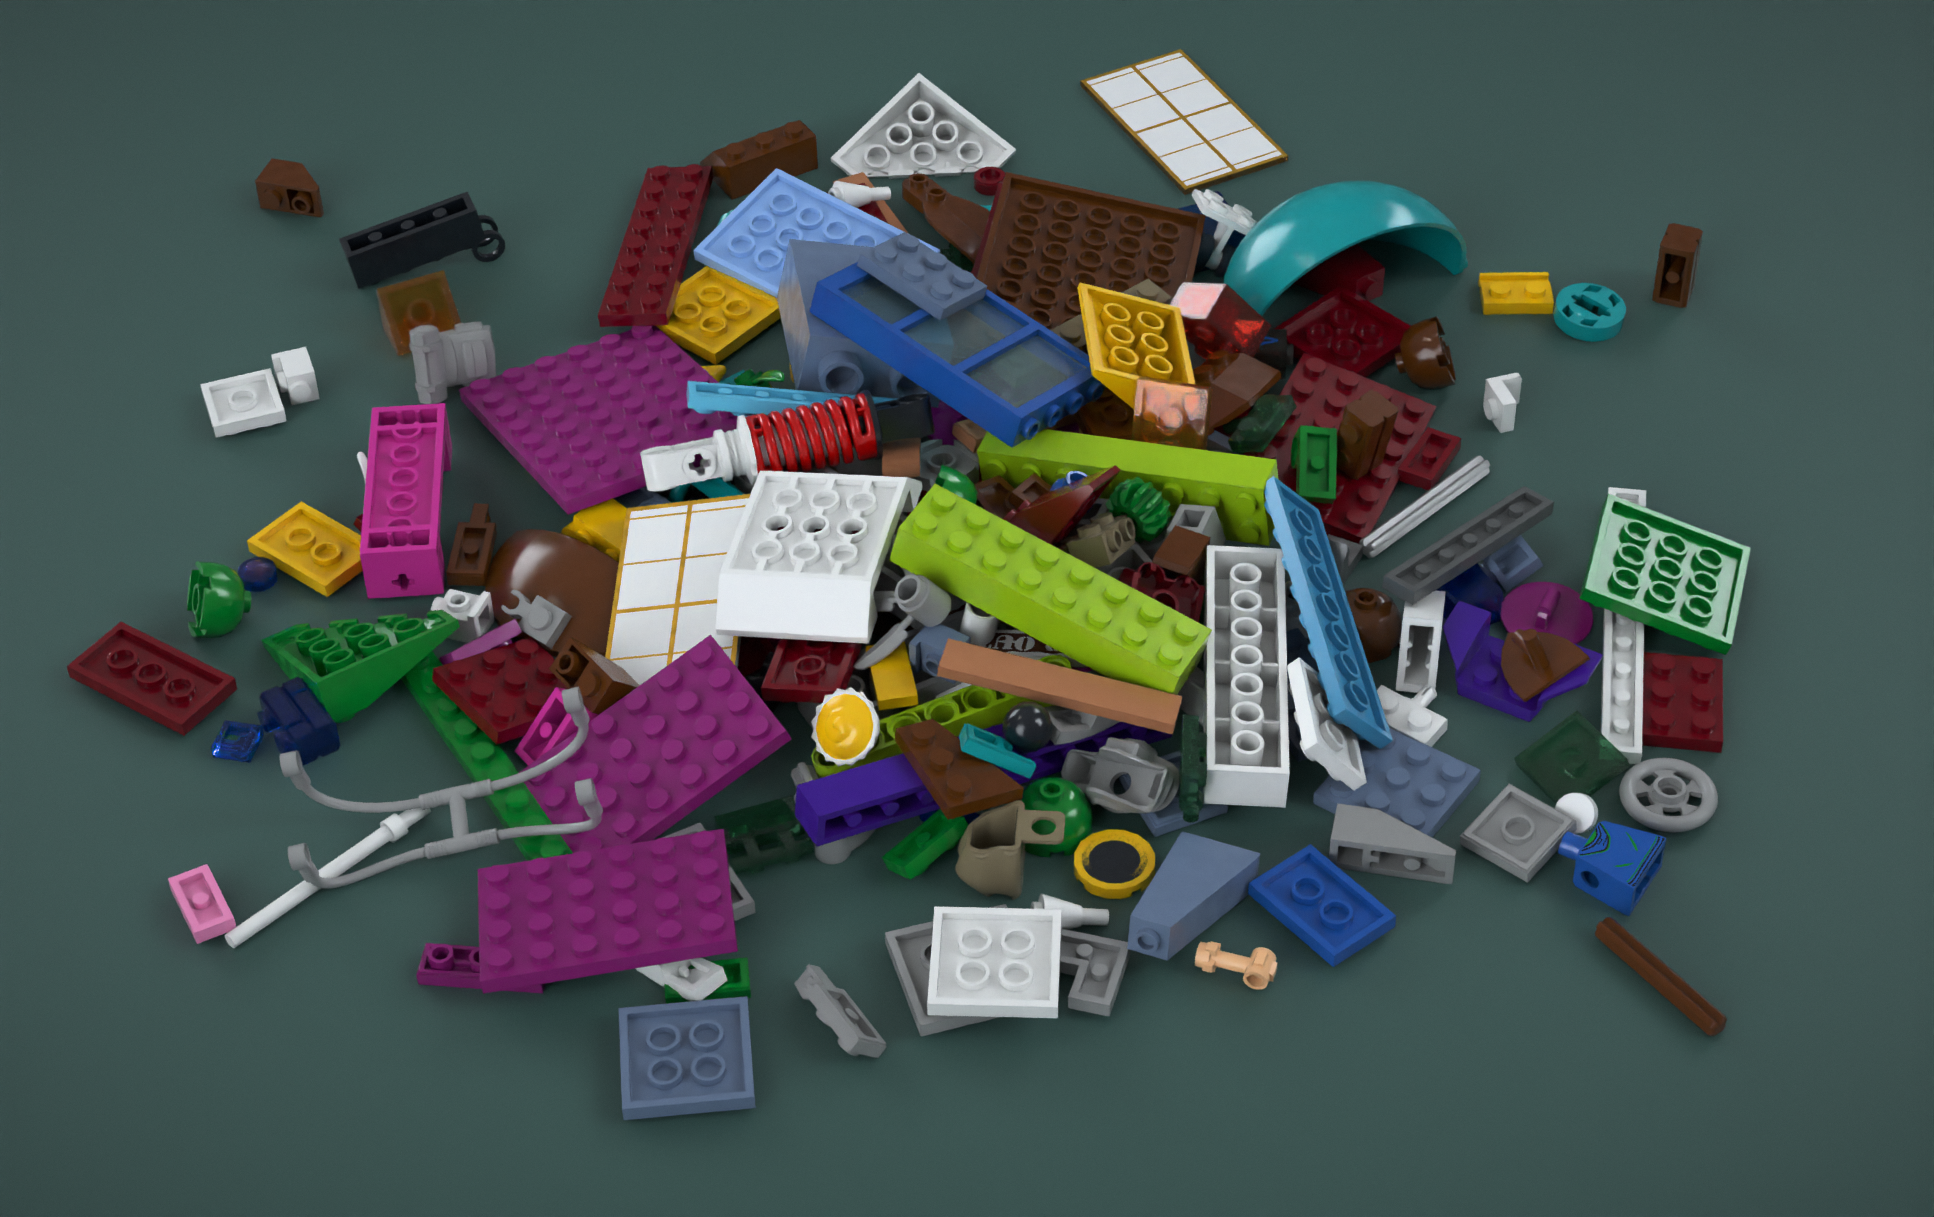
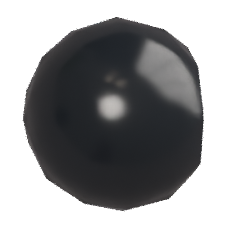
[1002,702,1053,753]

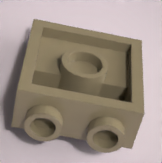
[1056,512,1135,568]

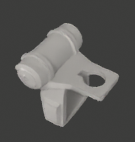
[409,321,497,404]

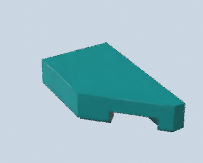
[959,723,1036,779]

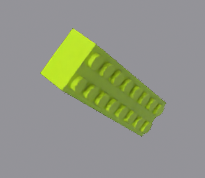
[977,429,1279,546]
[889,484,1212,695]

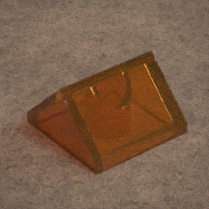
[376,270,461,356]

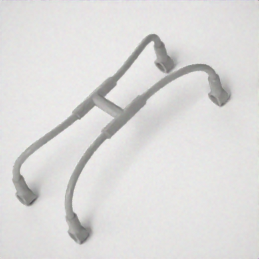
[279,686,603,889]

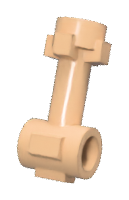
[1195,941,1278,990]

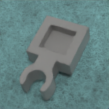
[501,590,572,649]

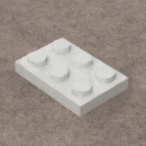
[1287,658,1367,791]

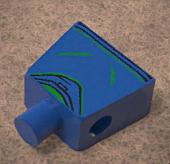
[1558,821,1666,916]

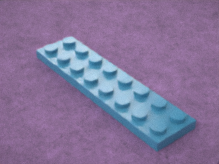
[1264,476,1393,749]

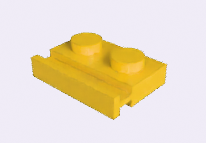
[1478,272,1554,315]

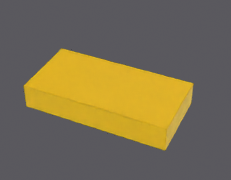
[865,641,918,711]

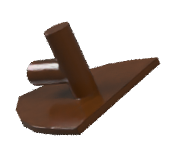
[1501,629,1590,703]

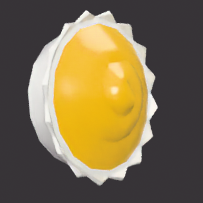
[811,687,880,767]

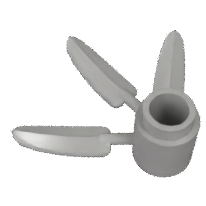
[853,536,951,670]

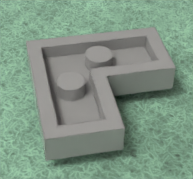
[1060,929,1131,1017]

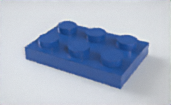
[1248,844,1396,967]

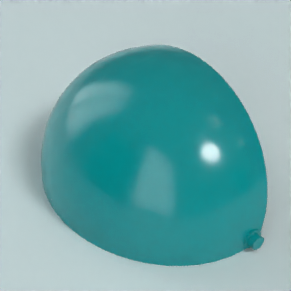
[1220,181,1468,351]

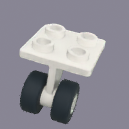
[1192,189,1257,278]

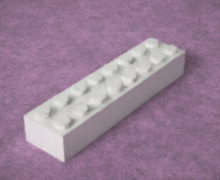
[1203,545,1290,808]

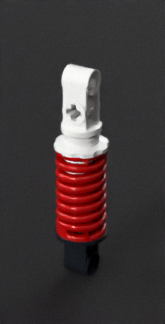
[640,390,935,491]

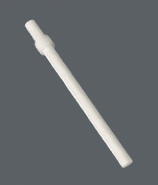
[225,808,431,948]

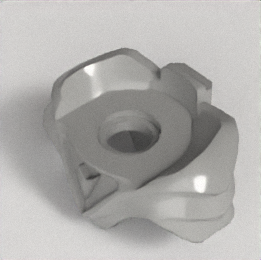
[1061,737,1179,814]

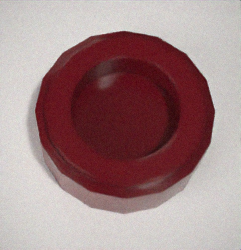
[974,167,1006,196]

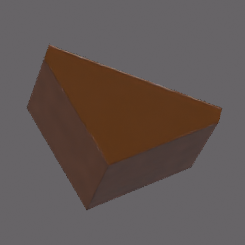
[1152,525,1211,585]

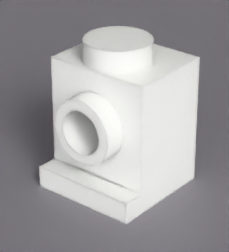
[271,347,320,405]
[431,589,495,643]

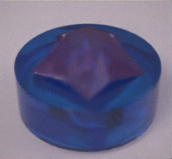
[238,557,277,592]

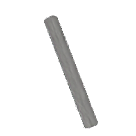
[1359,456,1490,558]

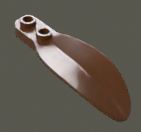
[902,174,990,263]

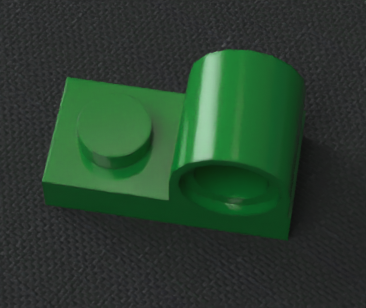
[1290,425,1337,504]

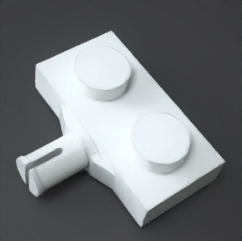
[1377,685,1448,747]

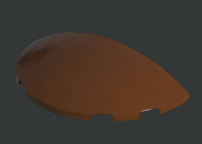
[485,529,619,657]

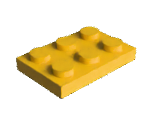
[247,501,363,597]

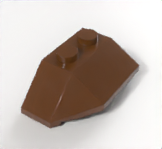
[1172,350,1282,439]

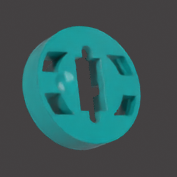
[1553,283,1626,342]

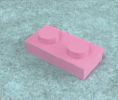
[168,864,236,944]

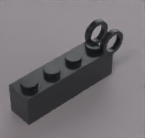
[339,192,505,289]

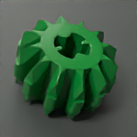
[1105,477,1172,543]

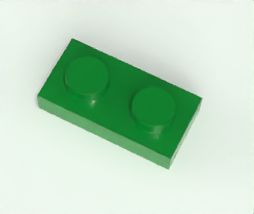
[882,809,968,880]

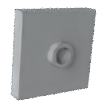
[1460,784,1577,883]

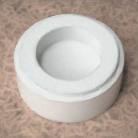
[1555,793,1598,834]

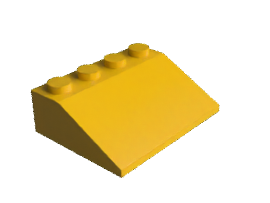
[1077,282,1198,428]

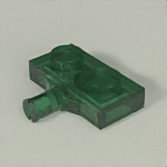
[1223,394,1297,453]

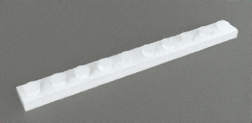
[1600,487,1646,764]

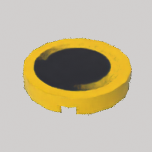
[1074,829,1155,899]

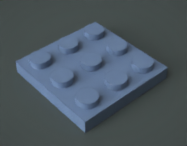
[1313,728,1481,838]
[618,996,756,1120]

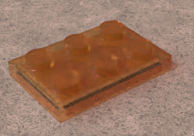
[1131,376,1213,450]

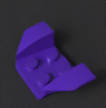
[1443,600,1603,722]

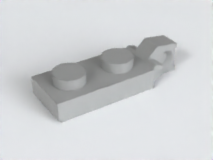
[794,964,887,1058]

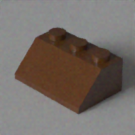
[700,120,818,200]

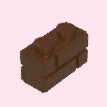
[1652,223,1703,308]
[1337,390,1399,480]

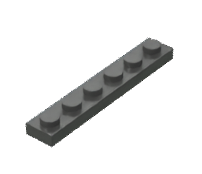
[1382,486,1554,605]

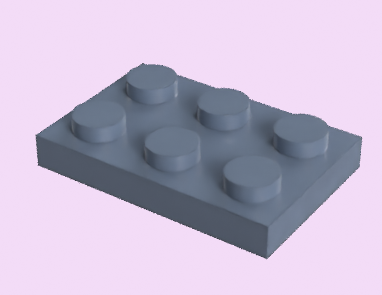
[857,232,987,321]

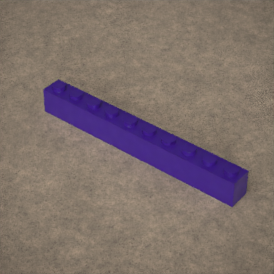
[795,722,1172,847]

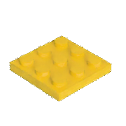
[654,266,781,365]

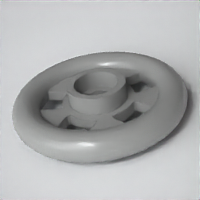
[1619,758,1718,833]

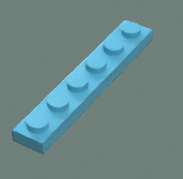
[686,381,897,417]

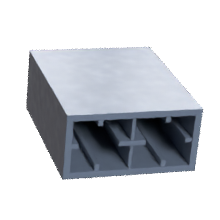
[777,239,953,407]

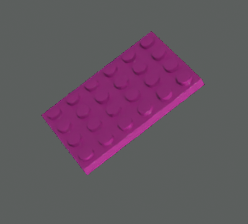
[517,635,791,853]
[478,829,738,994]

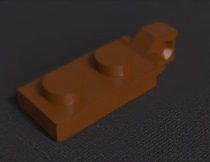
[446,503,497,586]

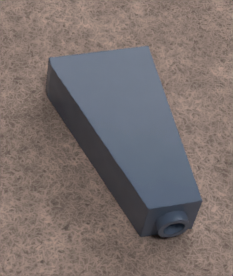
[1127,831,1260,961]

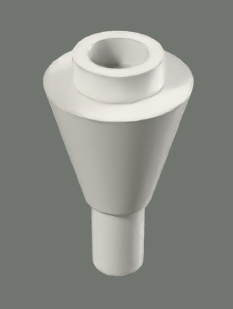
[828,181,891,208]
[1030,893,1109,930]

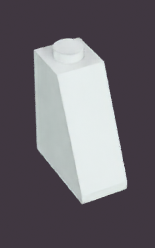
[1396,590,1446,693]

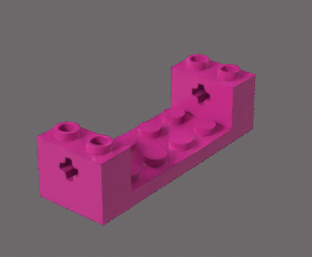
[360,403,452,599]

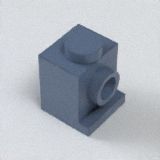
[909,624,971,684]

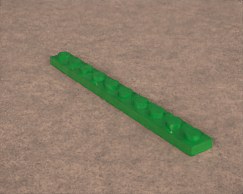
[401,651,573,861]

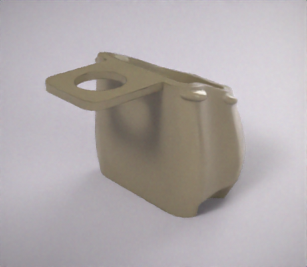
[955,800,1065,900]

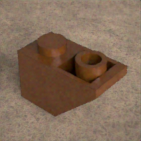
[255,158,324,218]
[549,637,640,715]

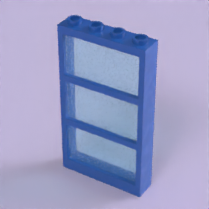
[809,262,1105,448]

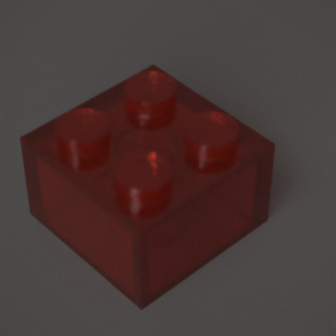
[1170,282,1272,359]

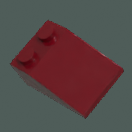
[1003,465,1121,547]

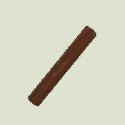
[1595,917,1727,1037]

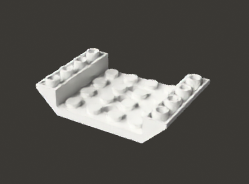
[716,471,923,644]

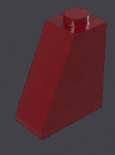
[1293,244,1385,301]

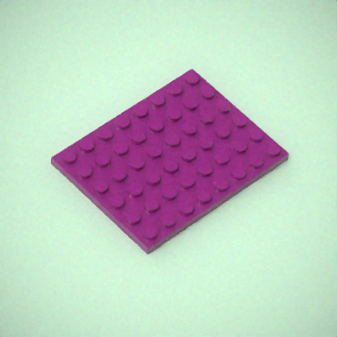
[459,325,754,514]

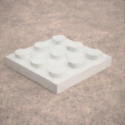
[927,906,1062,1018]

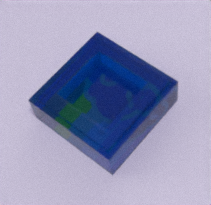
[211,720,264,763]

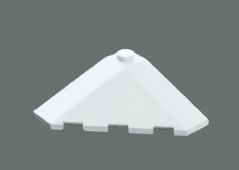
[831,73,1016,179]

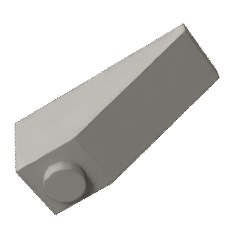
[1329,803,1456,884]

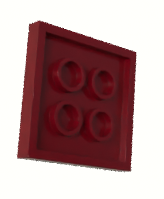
[1270,285,1411,378]
[432,637,568,744]

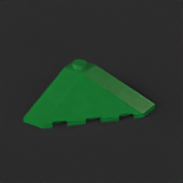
[261,610,460,724]

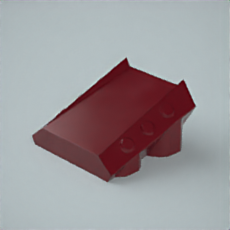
[1118,562,1206,623]

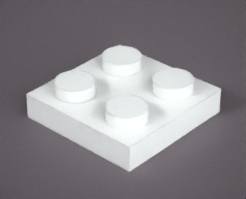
[200,368,287,438]

